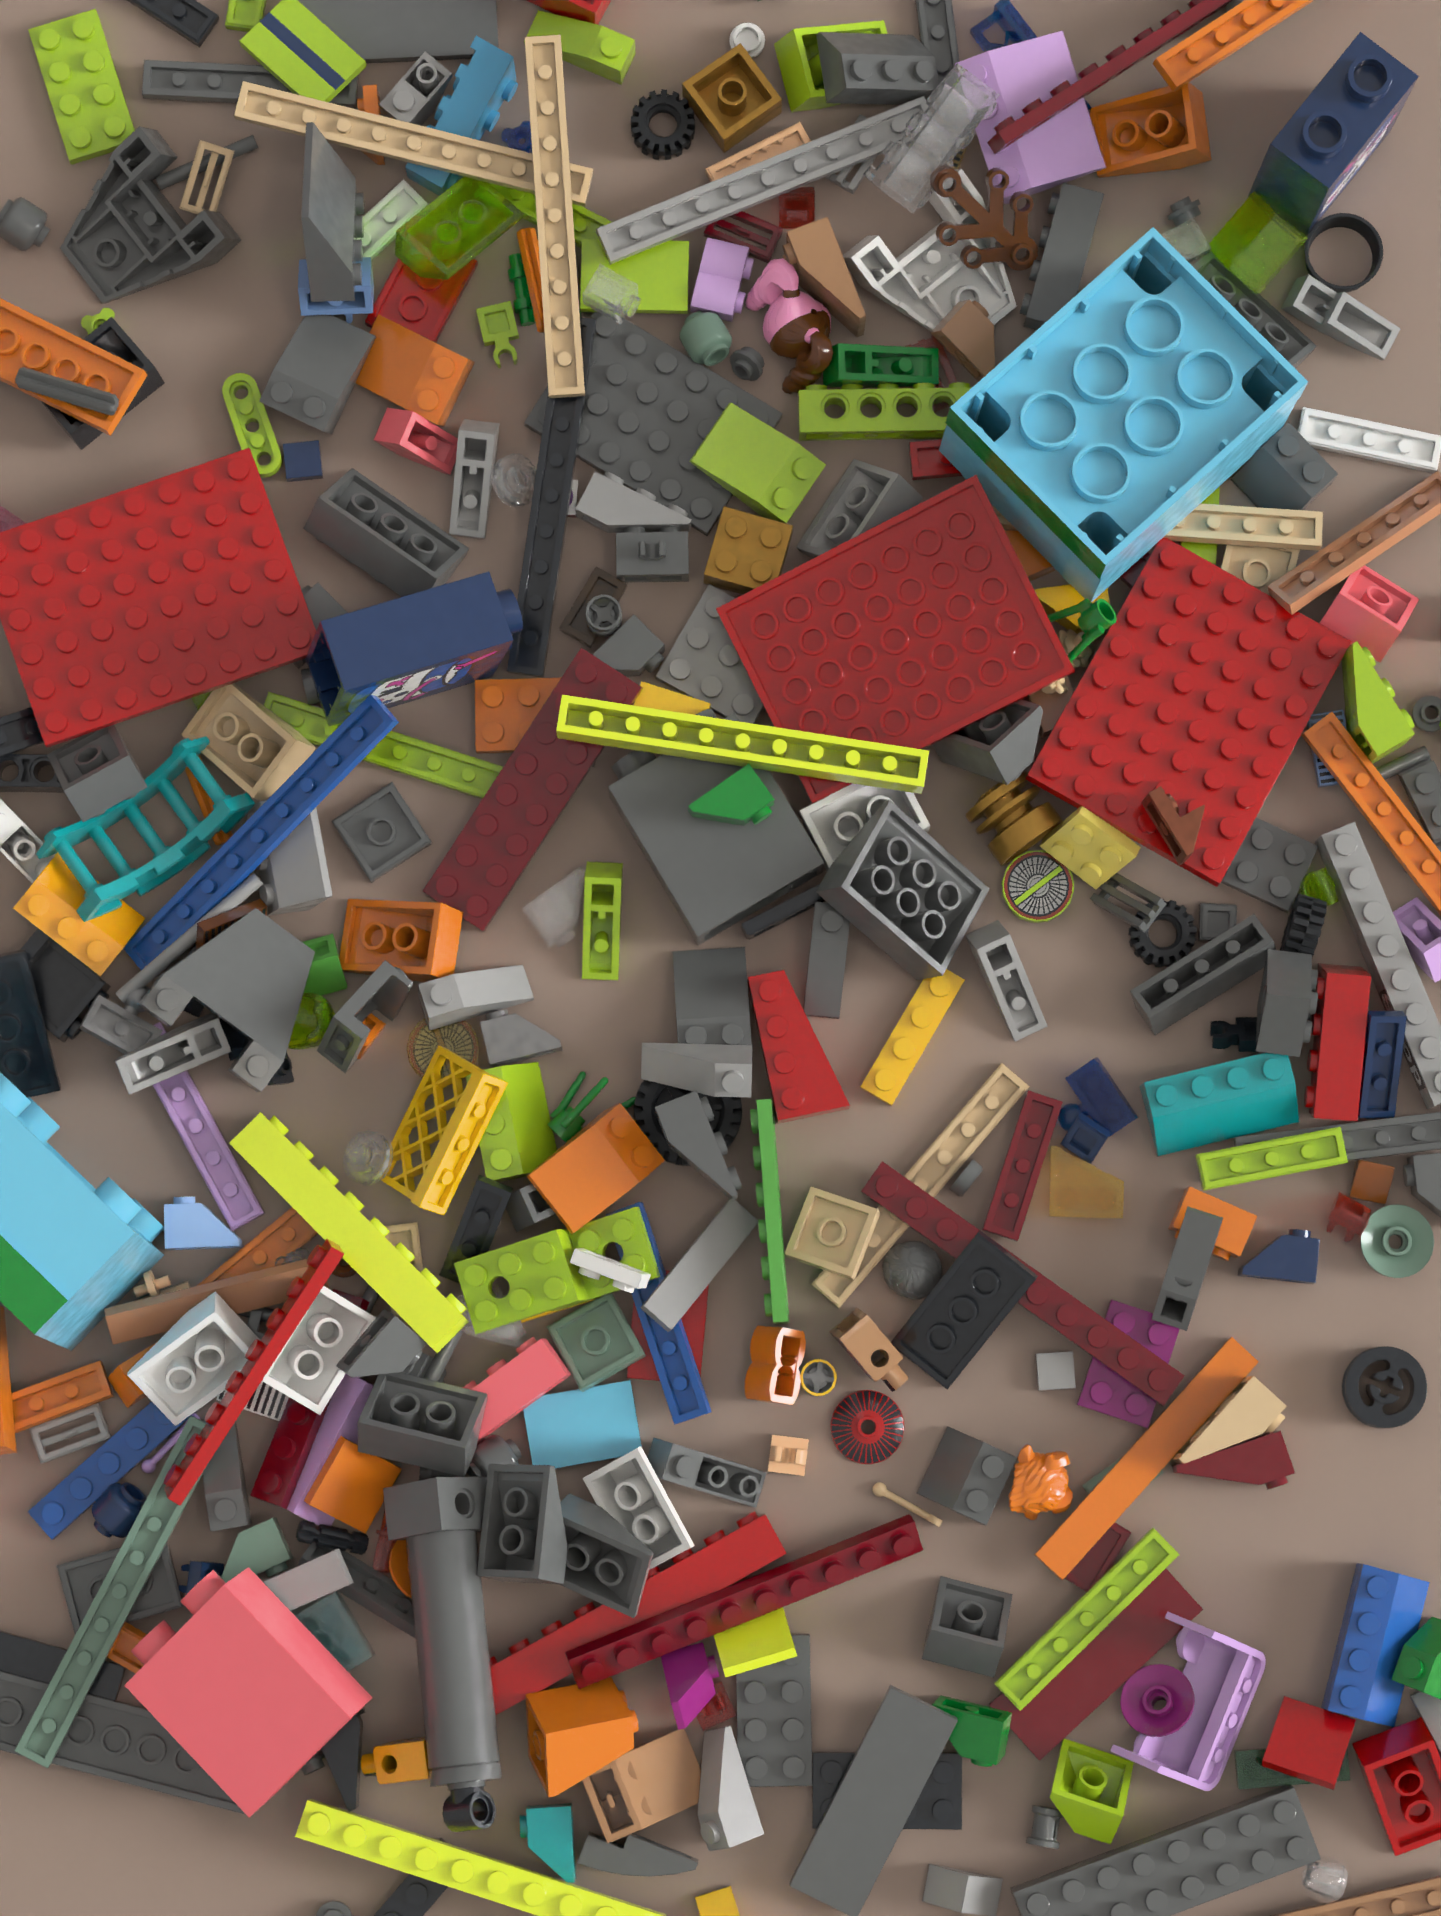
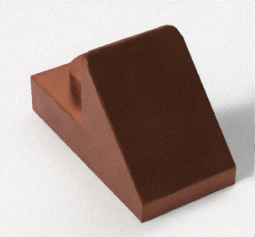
[1141,786,1205,865]

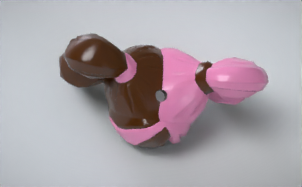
[745,258,833,394]

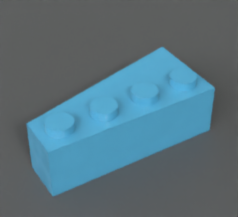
[405,36,518,198]

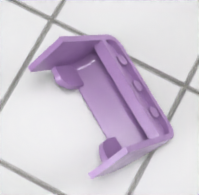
[1111,1611,1266,1791]

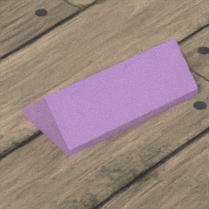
[287,1374,374,1526]

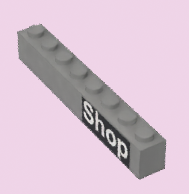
[1315,822,1441,1109]

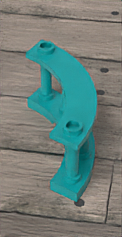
[36,736,255,922]

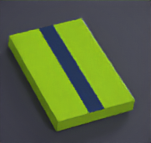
[239,0,367,102]

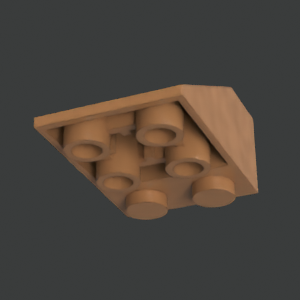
[582,1728,701,1844]

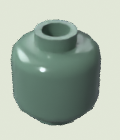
[679,311,732,366]

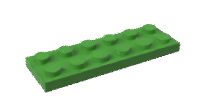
[750,1099,790,1324]

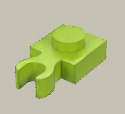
[476,301,519,368]

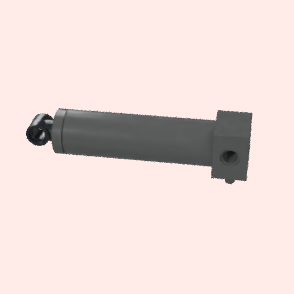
[383,1477,502,1832]

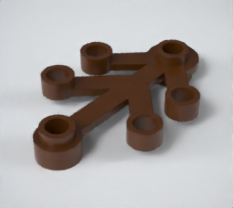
[930,166,1038,271]

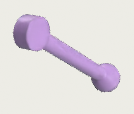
[141,1413,200,1474]

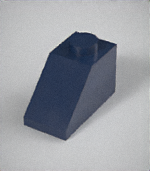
[1238,1229,1320,1284]

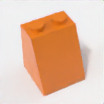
[525,1677,639,1798]

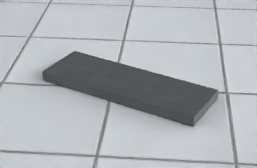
[298,0,499,63]
[789,1685,958,1916]

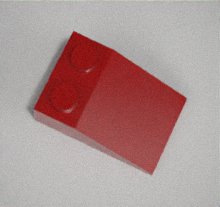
[1352,1717,1441,1856]

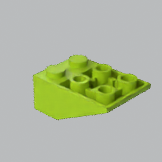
[1342,641,1415,764]

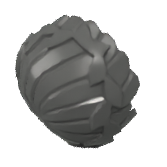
[882,1241,943,1300]

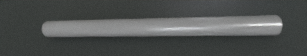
[115,873,263,1004]

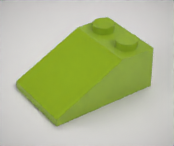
[774,20,887,112]
[689,403,826,524]

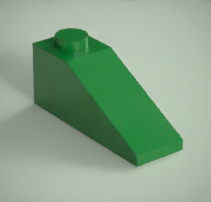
[823,343,939,388]

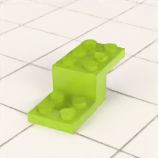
[454,1207,661,1334]

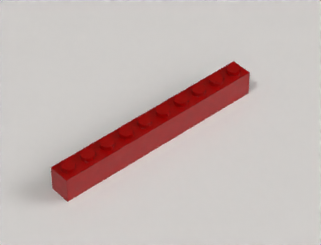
[490,1511,787,1715]

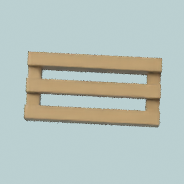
[179,140,235,215]

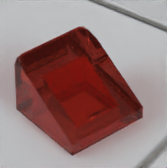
[779,187,815,229]

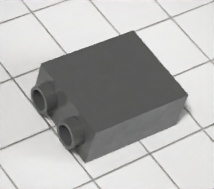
[608,708,825,946]

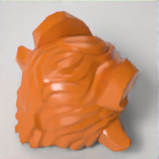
[1008,1444,1073,1520]

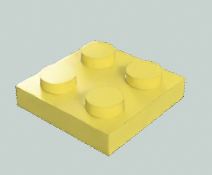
[1040,806,1141,890]

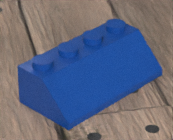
[1321,1563,1430,1727]

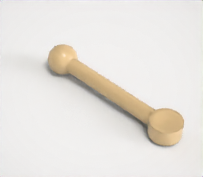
[872,1482,943,1527]

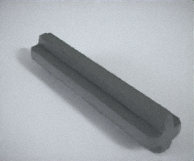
[15,367,119,415]

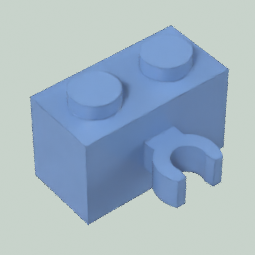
[298,257,374,324]

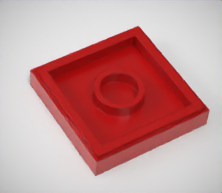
[1262,1696,1356,1790]

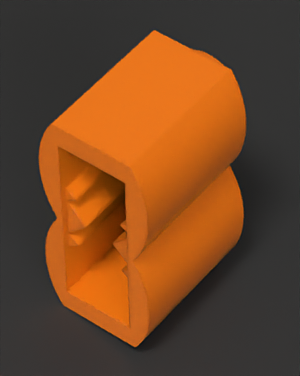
[744,1326,806,1405]

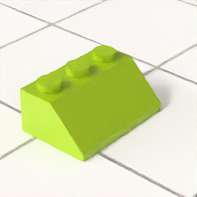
[466,1062,557,1182]

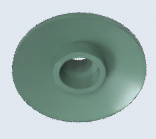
[1360,1204,1434,1278]

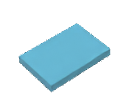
[523,1380,642,1468]

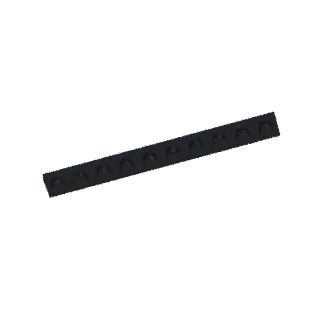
[507,317,596,677]

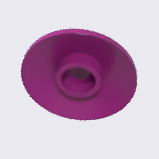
[1120,1664,1195,1737]

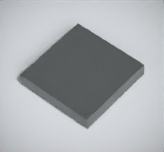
[331,782,432,883]

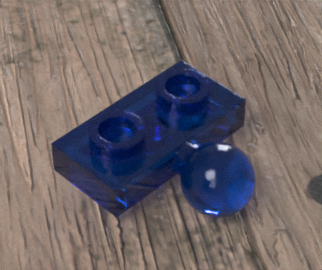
[1058,1057,1139,1137]

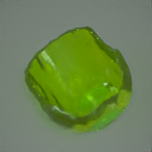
[288,992,336,1050]

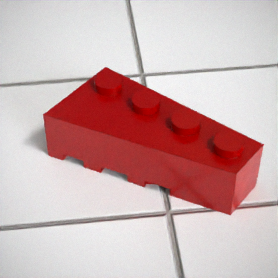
[1304,963,1371,1121]
[748,970,850,1124]

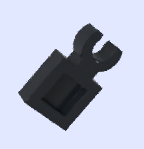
[1210,1017,1257,1052]

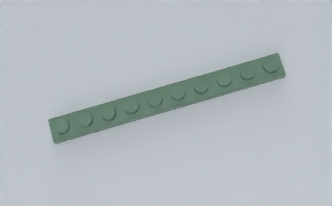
[15,1415,208,1768]

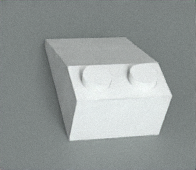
[127,1291,260,1426]

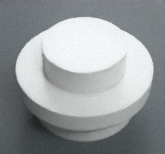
[729,23,765,58]

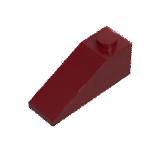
[1172,1431,1295,1490]

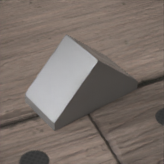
[922,1863,1003,1916]

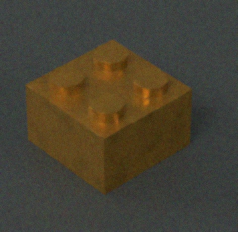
[682,43,782,153]
[704,506,793,594]

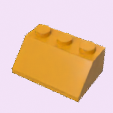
[13,852,145,977]

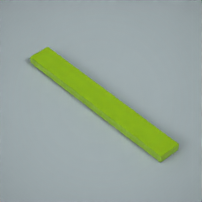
[264,691,503,799]

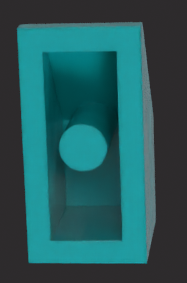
[520,1803,576,1883]

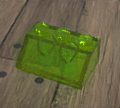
[395,176,524,280]

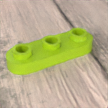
[222,373,282,478]

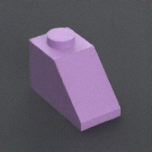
[1393,897,1441,983]

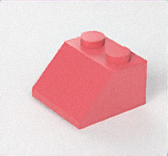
[1319,565,1419,662]

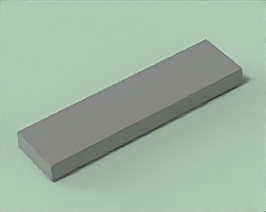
[640,1199,758,1332]

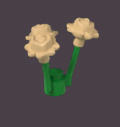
[1041,598,1117,694]

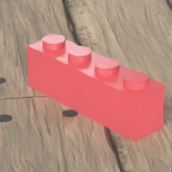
[462,1337,572,1444]

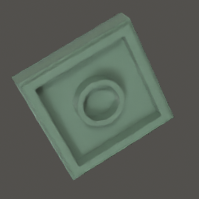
[547,1293,646,1392]

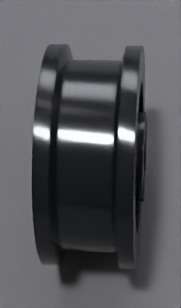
[1342,1346,1427,1428]

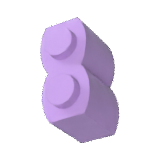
[690,237,754,322]

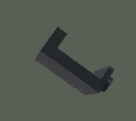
[20,928,111,1042]

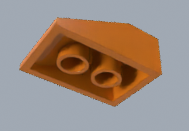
[1088,82,1212,178]
[356,314,475,427]
[339,899,463,982]
[526,1103,665,1234]

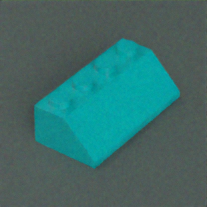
[1139,1053,1300,1157]

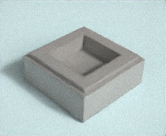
[1035,1351,1076,1391]

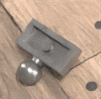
[79,986,163,1054]

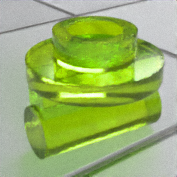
[1301,867,1339,906]

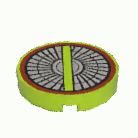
[1001,850,1074,923]

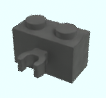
[616,526,689,583]

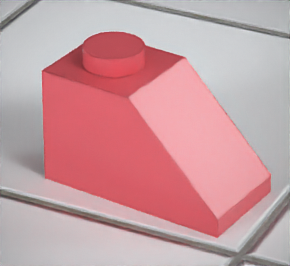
[374,407,458,475]

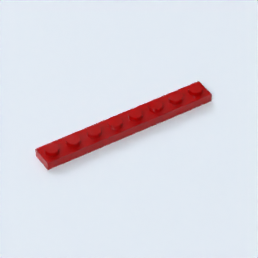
[164,1239,344,1506]

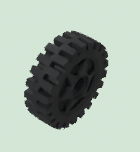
[634,1080,742,1166]

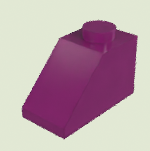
[661,1642,719,1730]

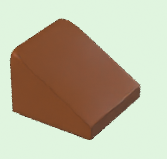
[1349,1160,1395,1205]

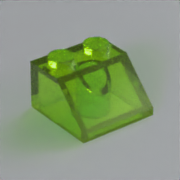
[1207,191,1308,293]

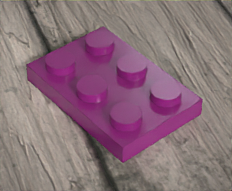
[1077,1300,1180,1428]

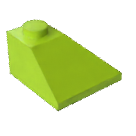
[1050,1738,1134,1845]

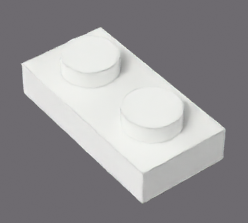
[570,1248,651,1293]

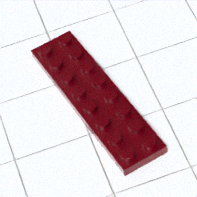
[423,648,643,931]

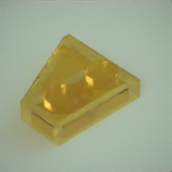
[1049,1146,1124,1219]

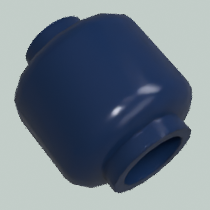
[92,1482,146,1538]

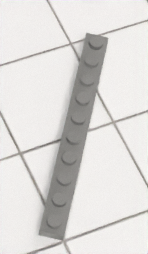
[596,96,938,265]

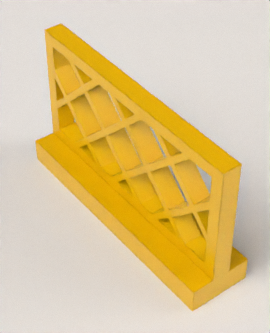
[375,1045,508,1216]

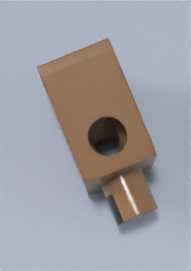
[829,1308,909,1392]

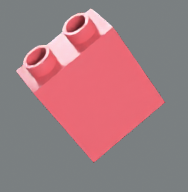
[124,1567,373,1818]

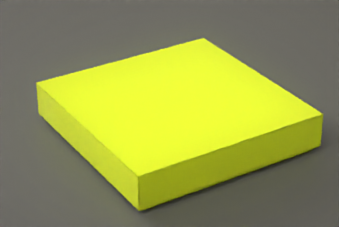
[714,1607,797,1678]

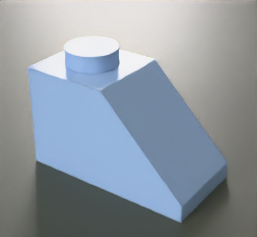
[164,1197,243,1250]

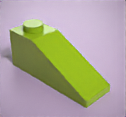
[524,10,636,85]
[582,861,623,980]

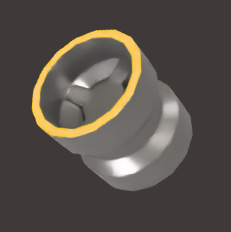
[800,1359,837,1396]

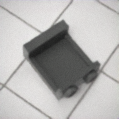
[317,960,413,1073]

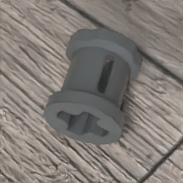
[1026,1805,1063,1849]

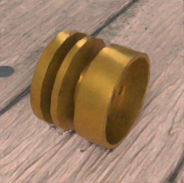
[965,771,1063,866]

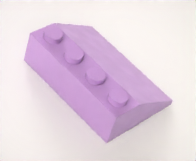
[955,31,1106,204]

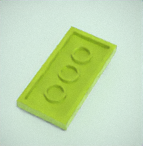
[28,9,135,165]

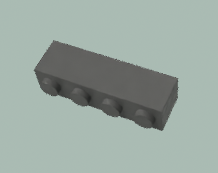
[1019,182,1104,330]
[1130,914,1276,1035]

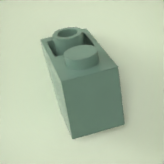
[221,1517,294,1583]

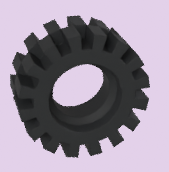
[631,89,695,160]
[1280,893,1327,957]
[1128,899,1197,968]

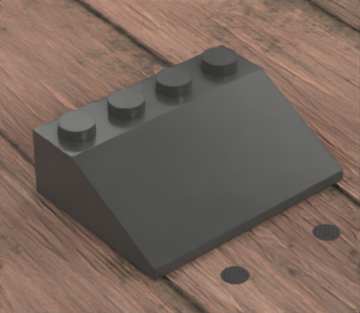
[301,122,365,302]
[816,800,990,980]

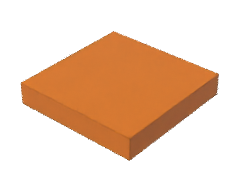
[304,1436,402,1534]

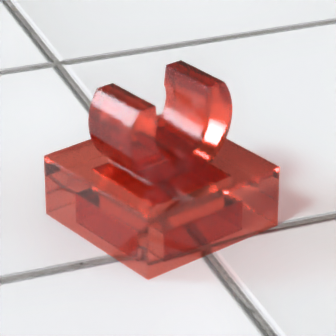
[1327,1192,1372,1242]
[696,1681,737,1731]

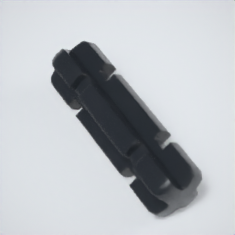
[296,1520,369,1555]

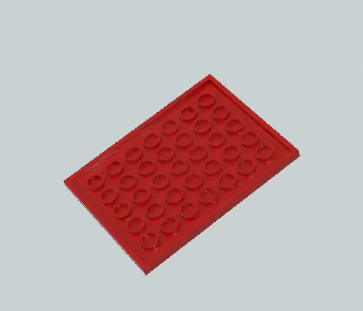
[0,448,316,748]
[716,475,1075,804]
[1025,538,1351,887]

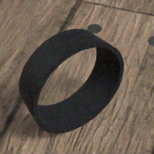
[1305,213,1383,293]

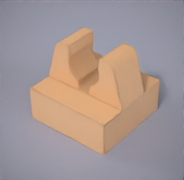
[768,1435,809,1476]

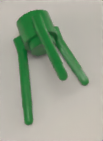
[547,1071,636,1143]

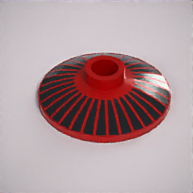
[831,1390,904,1464]

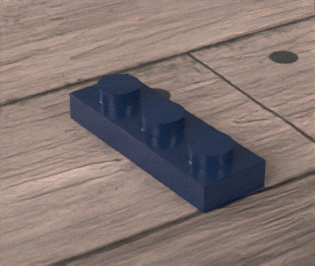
[1358,1011,1407,1118]

